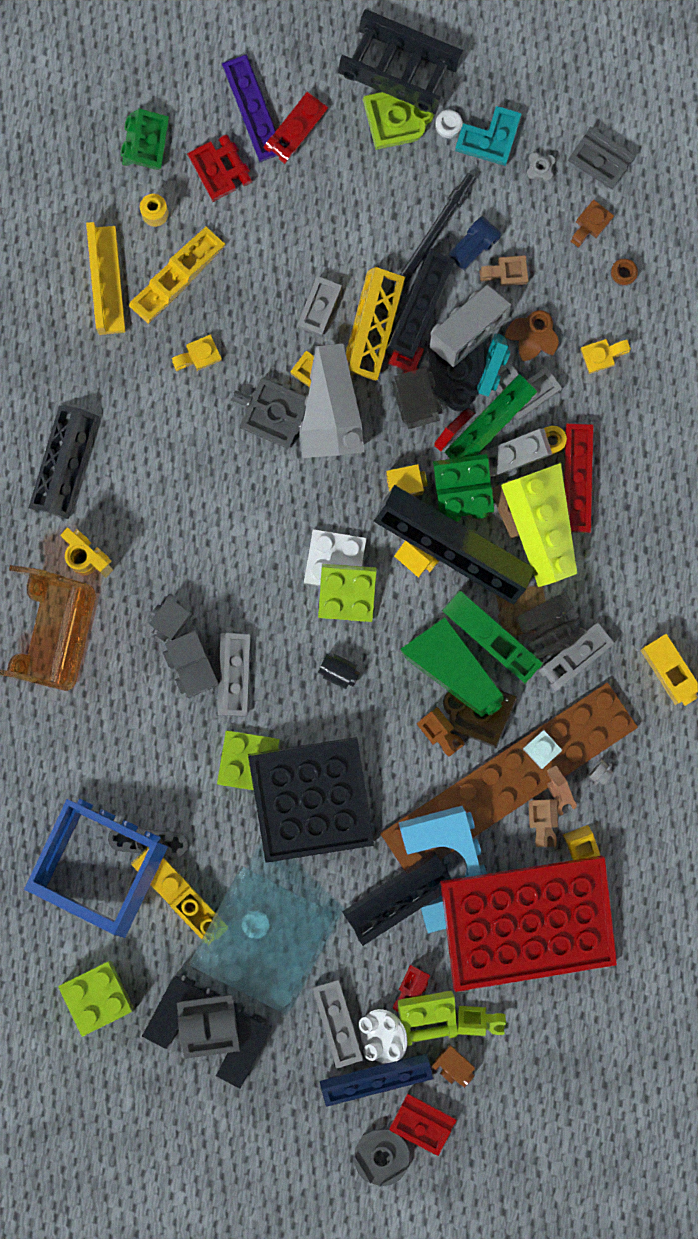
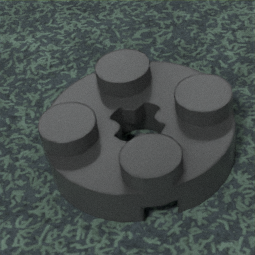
[354,1129,409,1186]

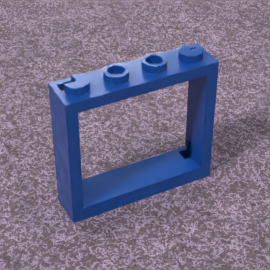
[24,798,168,938]

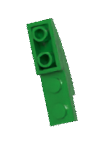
[442,590,543,684]

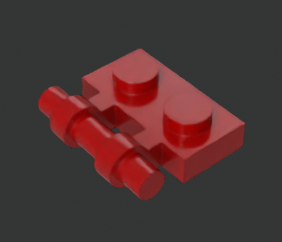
[187,135,253,202]

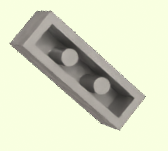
[430,285,511,367]

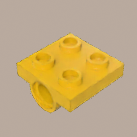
[60,527,113,578]

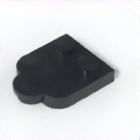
[428,342,485,412]

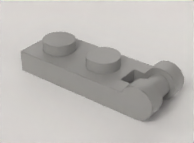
[477,429,552,478]
[538,622,615,692]

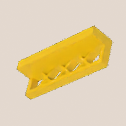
[86,222,126,335]
[346,267,405,381]

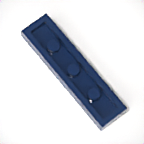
[319,1053,433,1107]

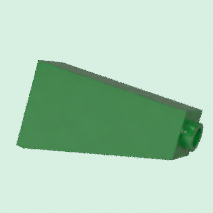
[400,617,504,717]

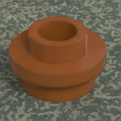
[611,258,638,286]

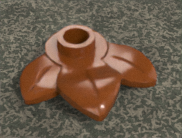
[505,310,558,361]

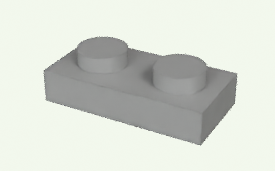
[297,276,342,337]

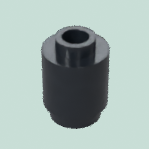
[318,653,360,689]

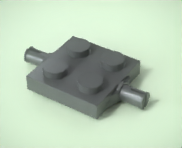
[231,378,306,449]

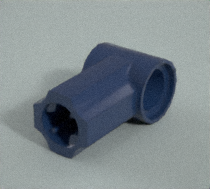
[448,215,502,271]

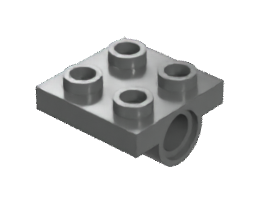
[177,994,240,1059]

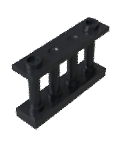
[338,9,463,115]

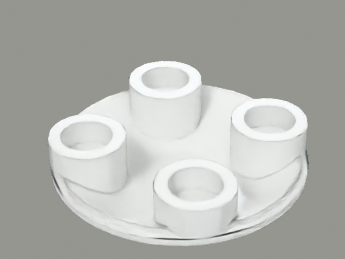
[359,1009,407,1064]

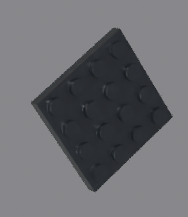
[248,737,374,863]

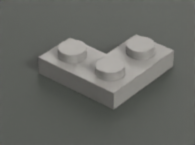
[496,360,562,421]

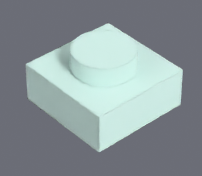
[523,730,562,769]

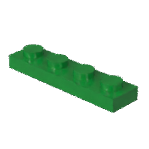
[444,374,538,459]

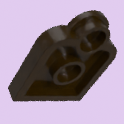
[443,690,517,749]

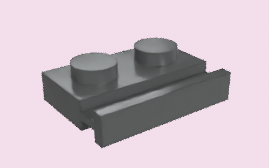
[568,127,635,190]

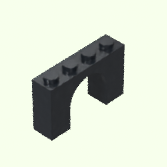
[142,974,272,1089]

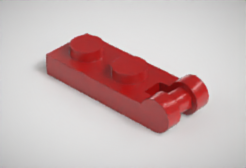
[263,92,328,164]

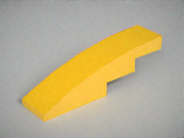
[129,227,225,324]

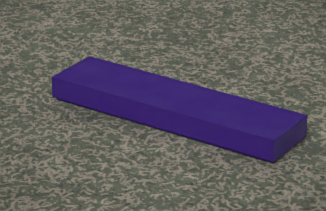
[222,54,281,163]

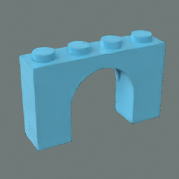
[398,806,487,933]

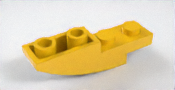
[131,847,228,946]

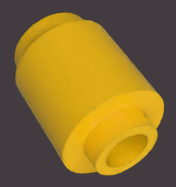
[140,194,168,227]

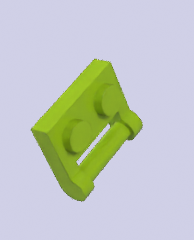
[398,991,458,1046]

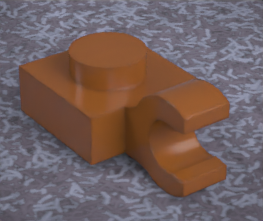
[570,199,614,248]
[416,707,465,757]

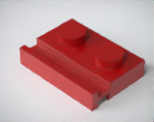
[389,1093,457,1156]

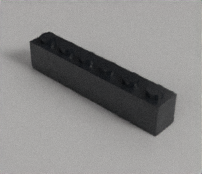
[373,485,535,605]

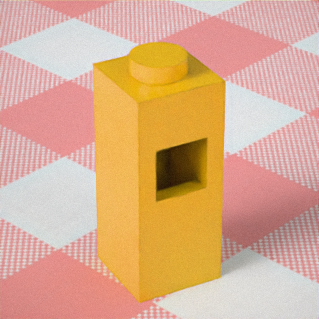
[640,634,698,706]

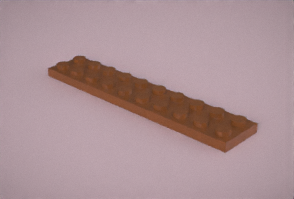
[380,682,638,871]

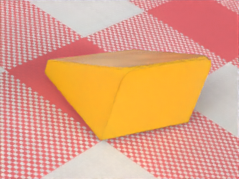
[563,825,601,860]

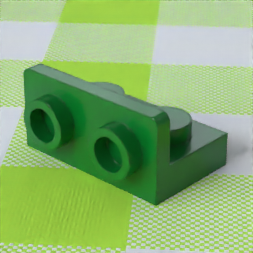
[121,108,169,170]

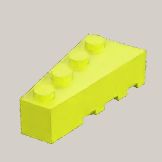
[501,463,577,587]

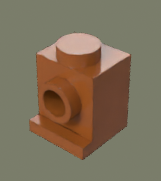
[431,1044,475,1088]

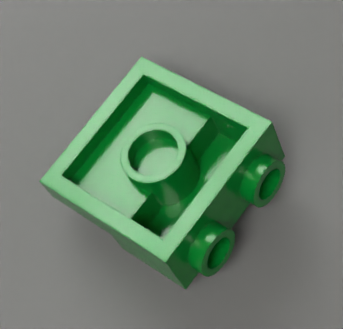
[433,454,494,522]

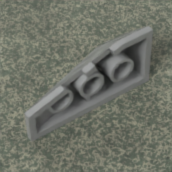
[299,343,364,458]

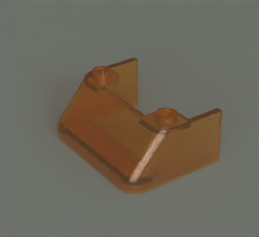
[0,565,96,691]

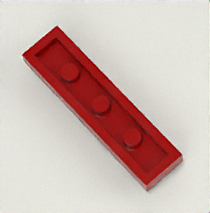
[564,424,593,533]

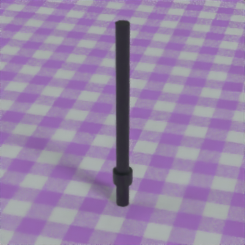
[379,173,476,311]

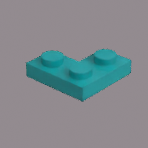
[455,106,522,166]
[477,333,510,397]

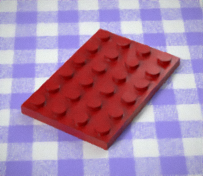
[440,856,617,992]

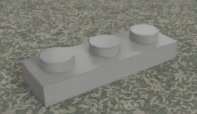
[218,633,250,717]
[312,979,363,1069]

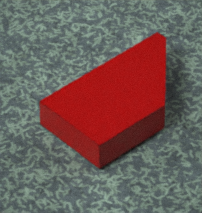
[434,408,475,451]

